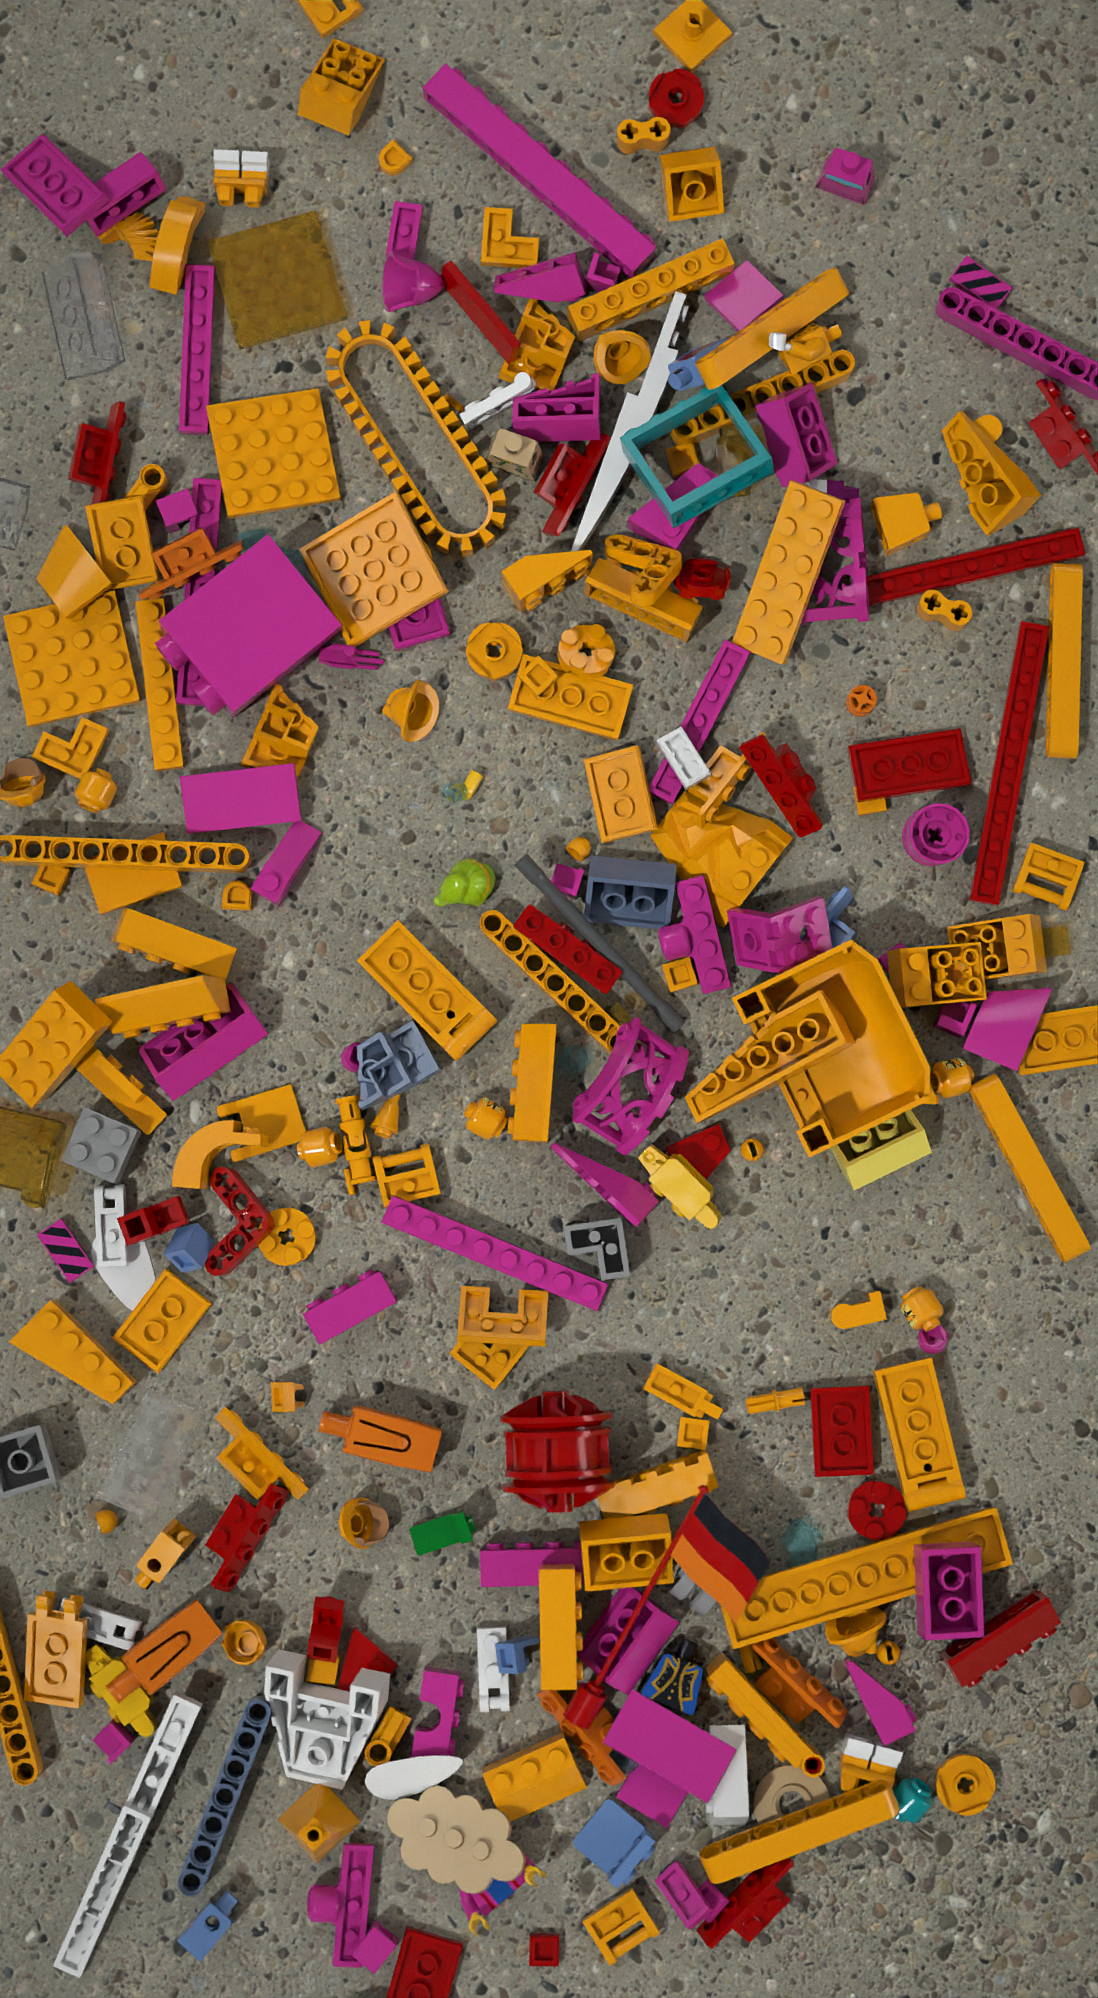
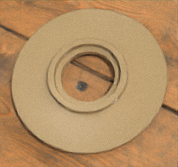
[753,1765,830,1825]

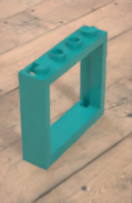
[620,385,774,529]

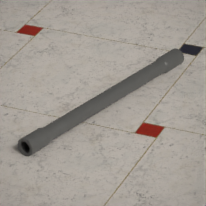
[514,854,685,1033]

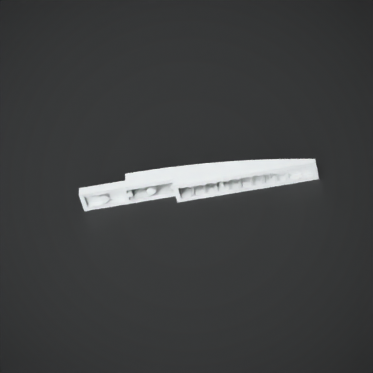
[571,291,689,551]
[53,1692,203,1978]

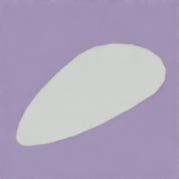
[91,1238,155,1311]
[365,1755,463,1800]

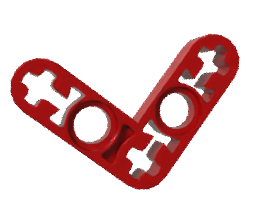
[205,1167,274,1276]

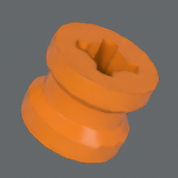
[846,685,877,717]

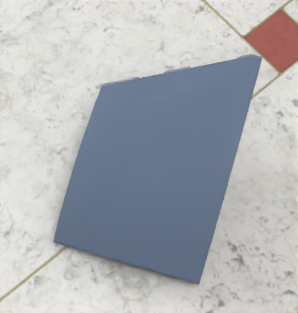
[357,1020,442,1110]

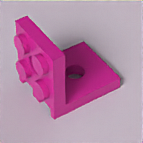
[727,896,832,974]

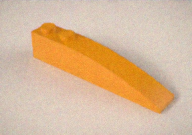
[684,990,856,1123]

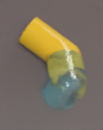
[442,770,483,802]

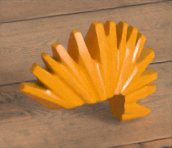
[91,212,158,261]

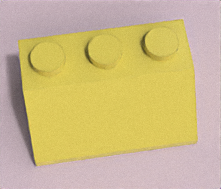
[831,1109,932,1191]

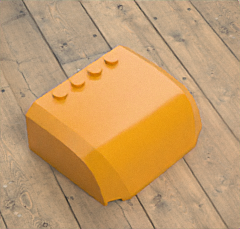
[731,940,930,1158]

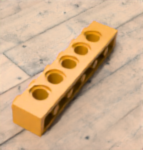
[567,238,735,342]

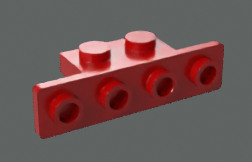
[1028,379,1098,475]
[68,401,127,504]
[533,434,611,536]
[739,734,823,838]
[513,904,622,994]
[205,1483,289,1593]
[696,1857,794,1949]

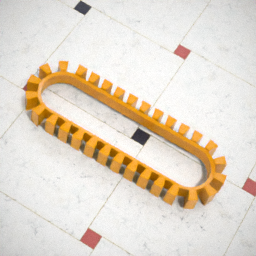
[325,320,506,557]

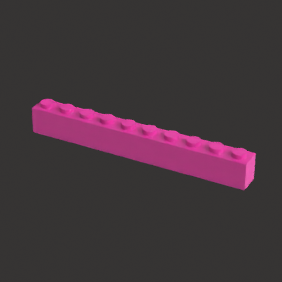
[423,63,656,279]

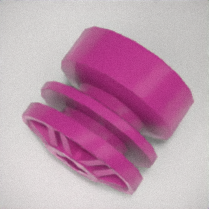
[902,803,970,867]

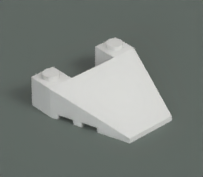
[264,1649,390,1790]

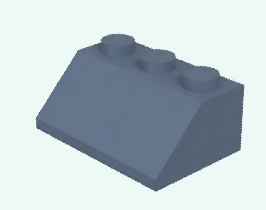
[584,855,676,929]

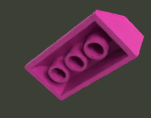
[138,983,268,1101]

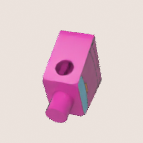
[815,148,875,205]

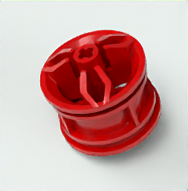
[500,1391,615,1513]

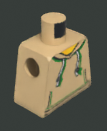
[485,428,544,482]

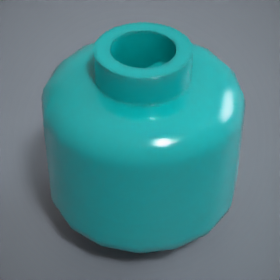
[893,1777,933,1823]

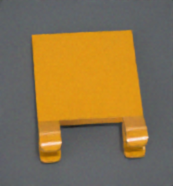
[217,1084,306,1162]

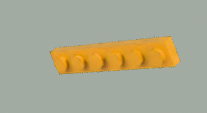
[135,598,184,772]

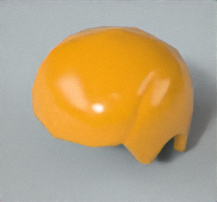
[221,1619,267,1665]

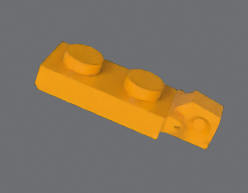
[643,1363,723,1420]

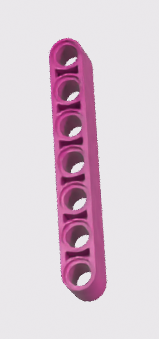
[935,287,1098,400]

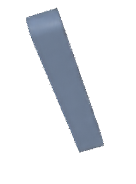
[177,1695,272,1897]

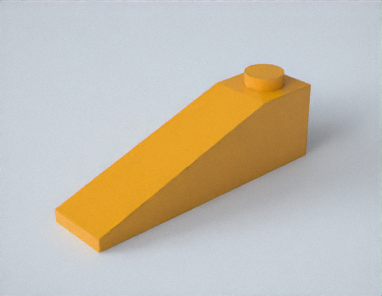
[942,411,1042,536]

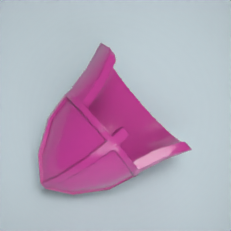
[382,252,445,312]

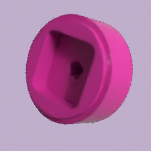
[341,1043,361,1073]
[918,1325,948,1354]

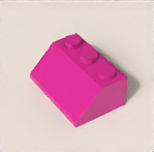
[756,382,838,487]
[576,1587,679,1695]

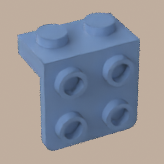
[573,1798,656,1889]

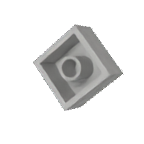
[60,1107,142,1184]
[0,1423,62,1499]

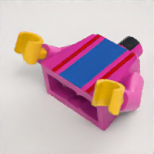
[458,1850,546,1937]

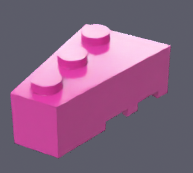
[512,373,602,442]
[626,463,718,551]

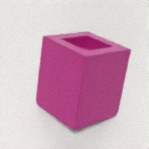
[586,252,621,293]
[156,488,198,534]
[551,863,585,900]
[933,1002,977,1038]
[93,1719,136,1765]
[352,1919,398,1974]

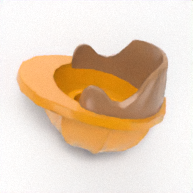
[0,758,46,808]
[338,1497,390,1549]

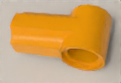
[124,464,169,512]
[365,1705,412,1767]

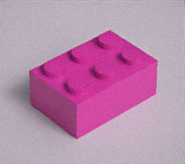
[914,1541,984,1640]

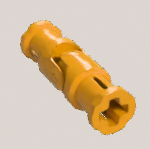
[335,1095,376,1185]

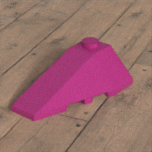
[550,1142,659,1227]

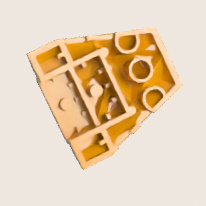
[650,791,793,928]

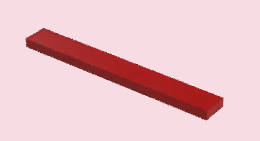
[866,527,1086,606]

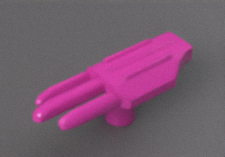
[318,643,384,670]

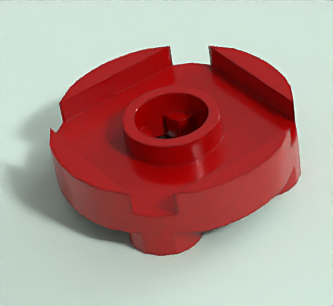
[648,68,705,129]
[673,558,731,600]
[847,1480,907,1540]

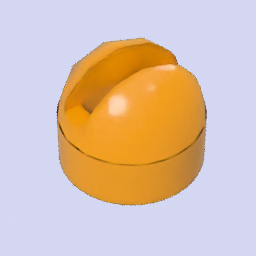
[565,837,591,862]
[740,1138,764,1162]
[95,1509,118,1535]
[876,1640,901,1665]

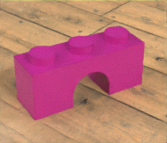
[411,1666,464,1758]

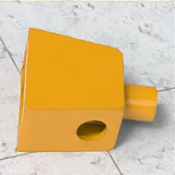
[870,493,942,556]

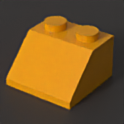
[659,146,724,222]

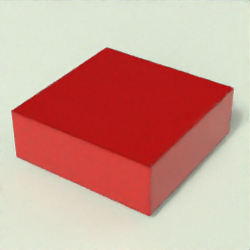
[529,1933,559,1967]

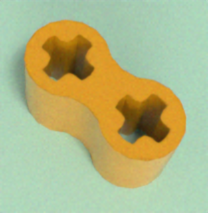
[616,117,671,154]
[916,590,972,632]

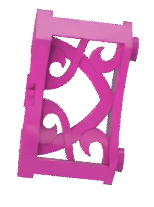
[800,498,869,625]
[572,1017,689,1156]

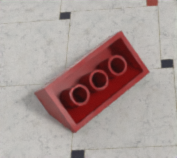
[939,1589,1061,1688]

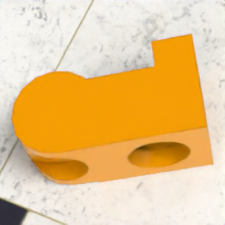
[829,1290,887,1329]

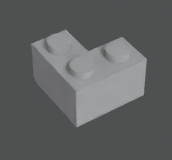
[563,1218,630,1280]

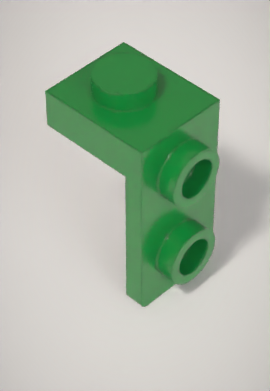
[409,1509,477,1556]

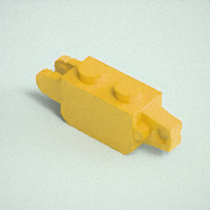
[638,1144,722,1230]
[86,1643,158,1738]

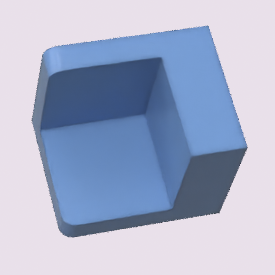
[164,1223,214,1273]
[495,1636,540,1674]

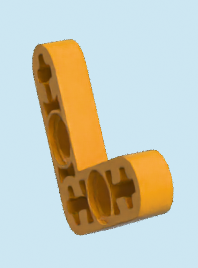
[605,534,682,606]

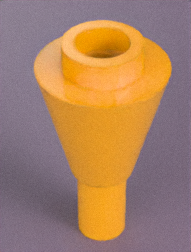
[370,1094,401,1139]

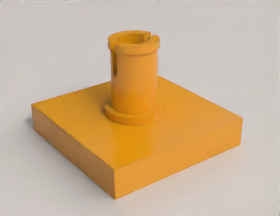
[653,0,733,73]

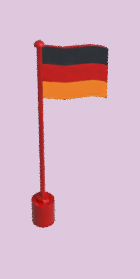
[563,1485,770,1730]

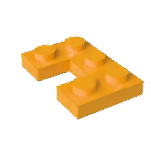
[457,1286,548,1347]

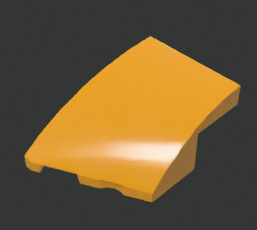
[498,298,575,392]
[36,524,113,620]
[241,683,319,780]

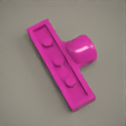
[658,875,731,994]
[307,1842,374,1968]

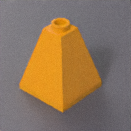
[277,1783,361,1864]

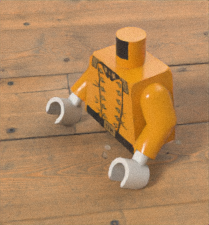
[769,320,842,375]

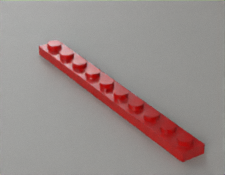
[969,621,1049,906]

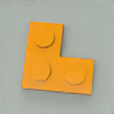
[481,207,539,268]
[32,717,110,780]
[449,1341,529,1390]

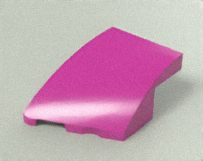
[963,987,1052,1071]

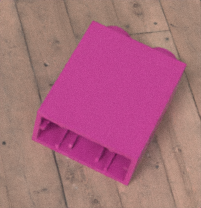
[154,534,342,718]

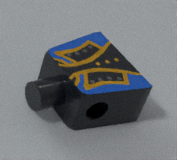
[639,1638,703,1716]

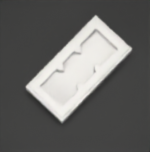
[656,726,711,790]

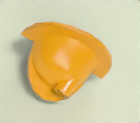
[593,330,651,384]
[382,679,439,742]
[824,1606,887,1657]

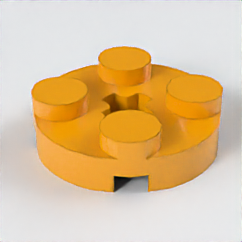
[466,622,523,681]
[557,624,615,679]
[258,1208,316,1266]
[935,1753,996,1816]

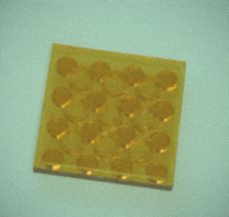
[207,210,348,350]

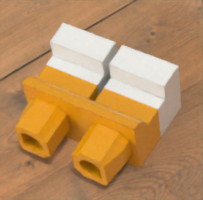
[213,149,270,208]
[838,1733,903,1791]

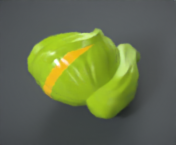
[434,858,496,907]

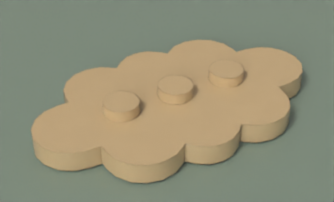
[387,1786,526,1894]

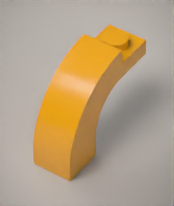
[149,195,206,295]
[172,1120,269,1190]

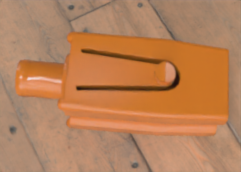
[318,1405,443,1473]
[105,1600,223,1704]

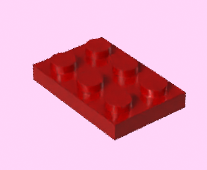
[810,1385,874,1477]

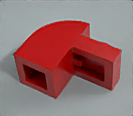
[117,1195,190,1246]
[307,1596,345,1663]

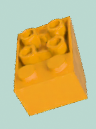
[297,38,385,136]
[501,550,593,613]
[947,914,1047,980]
[887,942,987,1008]

